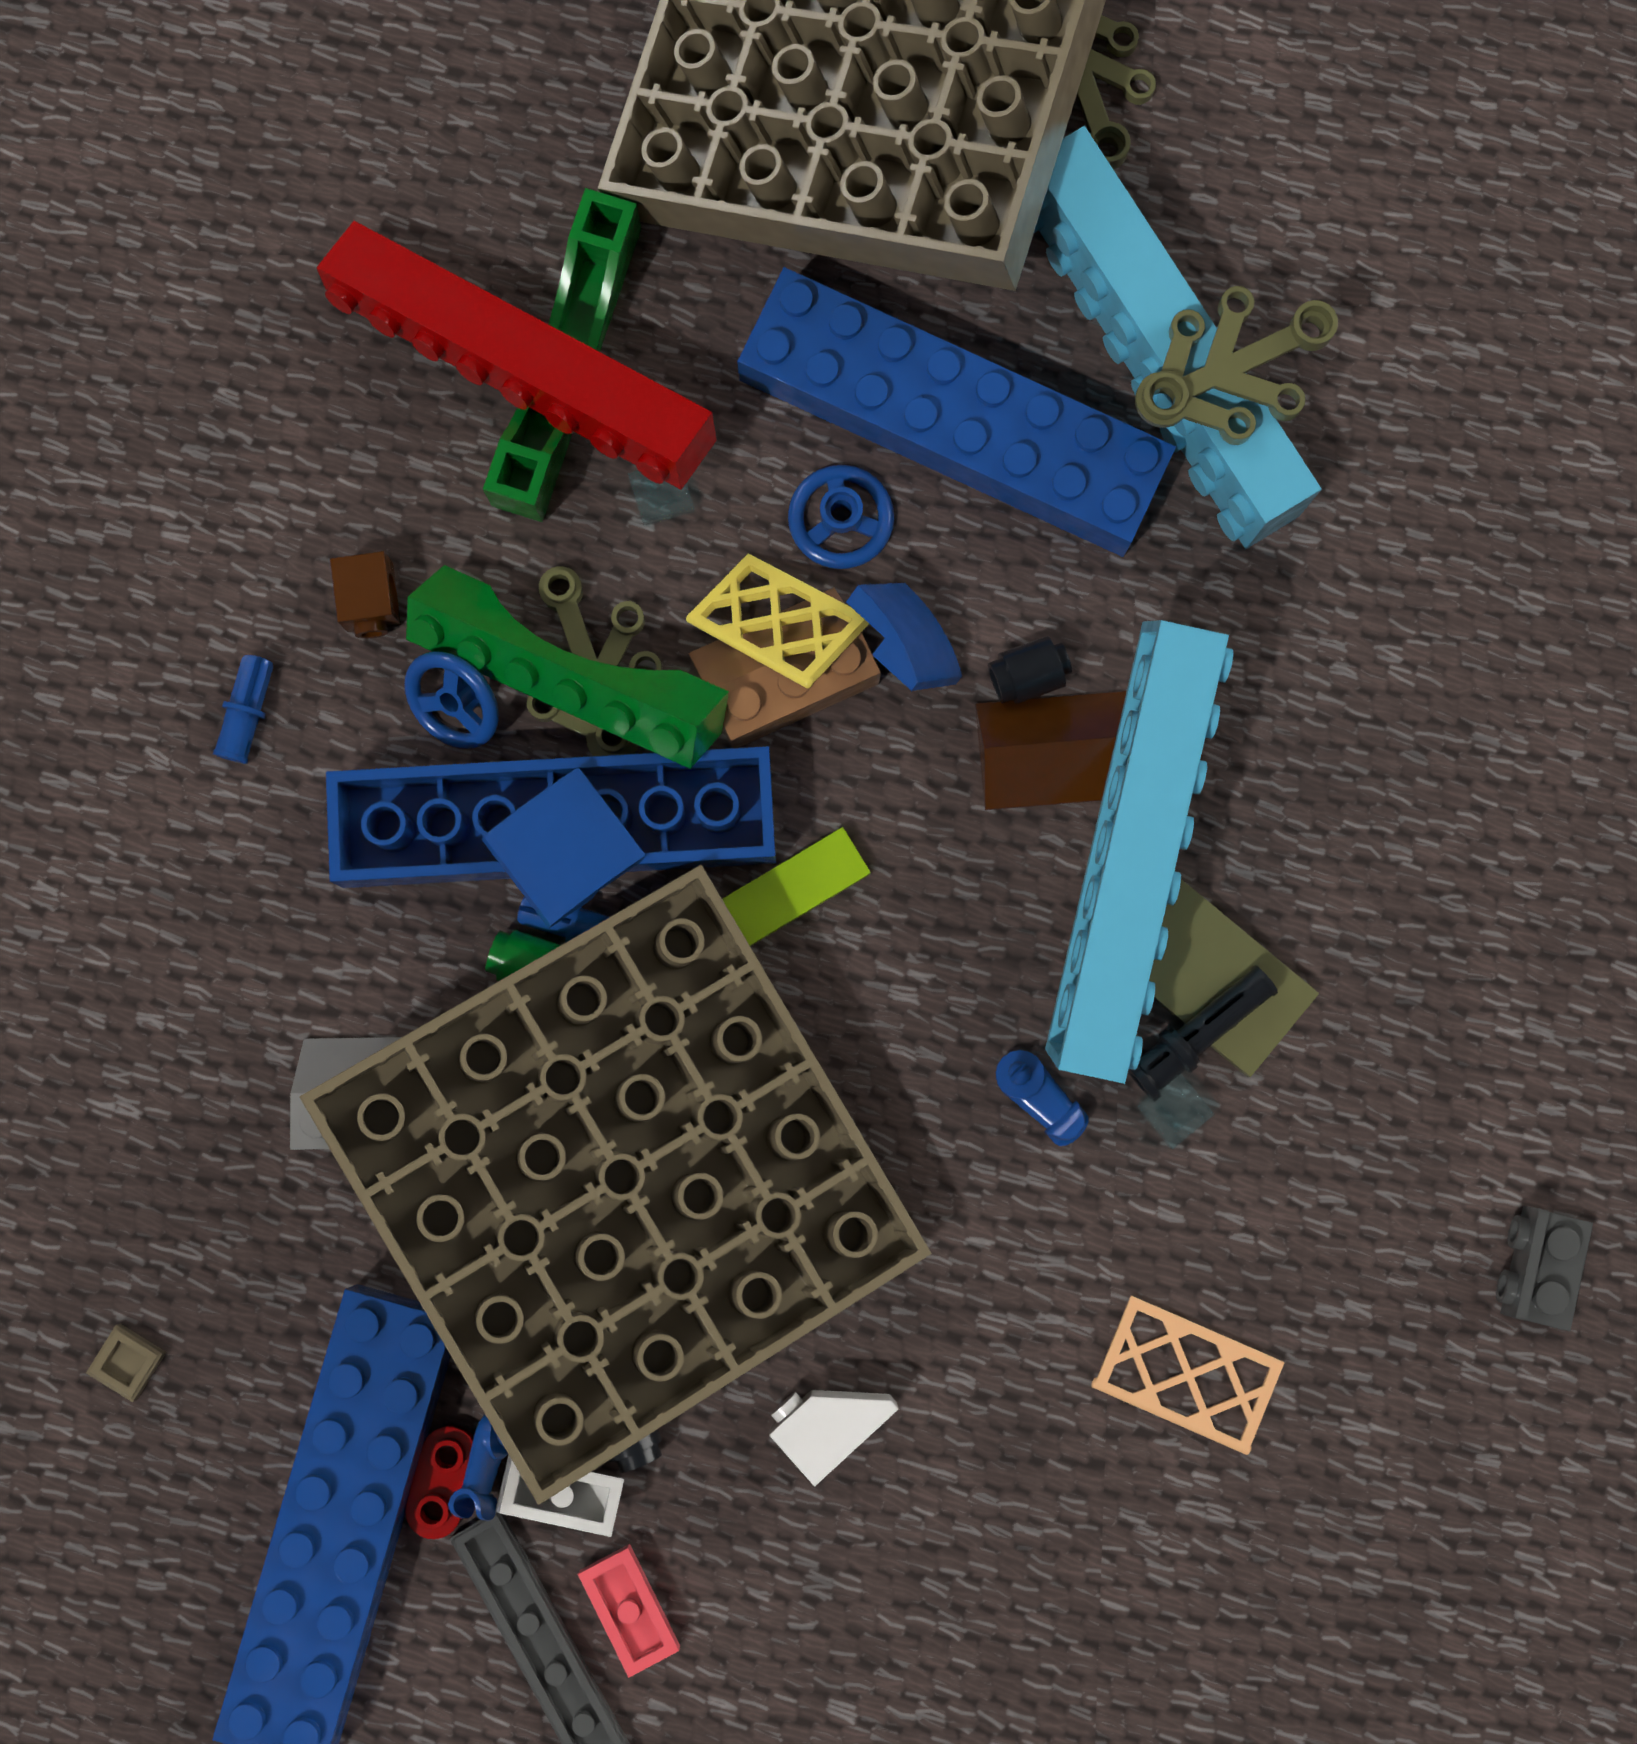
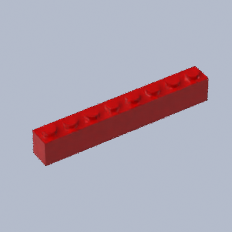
[316,221,717,490]

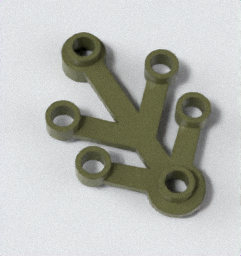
[1076,15,1156,170]
[1135,286,1338,445]
[527,566,663,756]

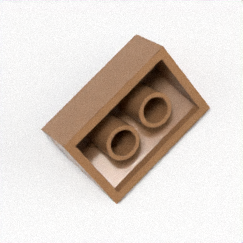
[688,588,881,748]

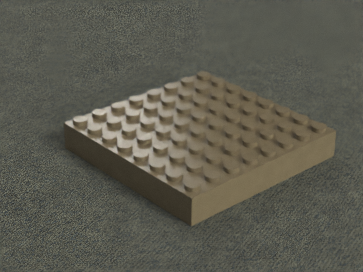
[597,0,1106,291]
[300,865,932,1505]

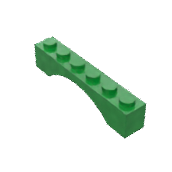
[483,188,642,522]
[406,565,729,769]

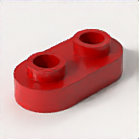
[406,1424,474,1539]

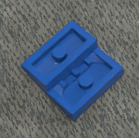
[846,583,962,691]
[482,767,646,928]

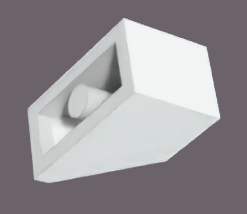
[769,1390,898,1487]
[496,1454,624,1537]

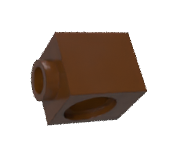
[330,551,401,639]

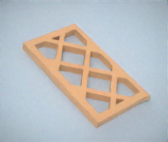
[1091,1295,1285,1455]

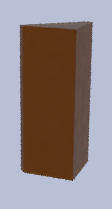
[975,691,1203,810]

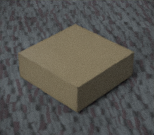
[86,1324,166,1402]

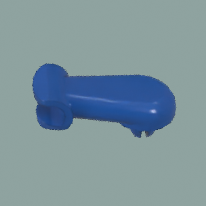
[996,1050,1089,1146]
[448,1414,508,1521]

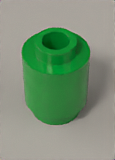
[485,930,561,982]

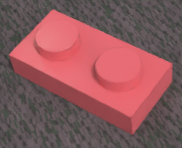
[578,1544,680,1678]

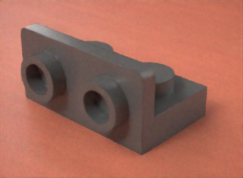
[1496,1206,1593,1332]

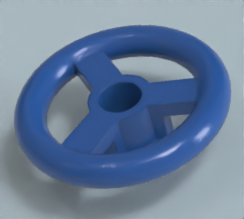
[788,465,894,569]
[405,651,499,749]

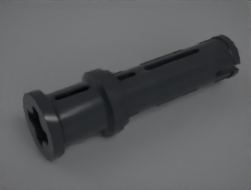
[1128,965,1278,1103]

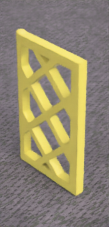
[686,553,869,689]

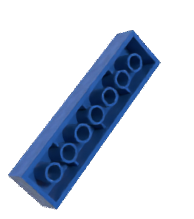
[737,267,1177,557]
[326,746,776,888]
[212,1284,451,1744]

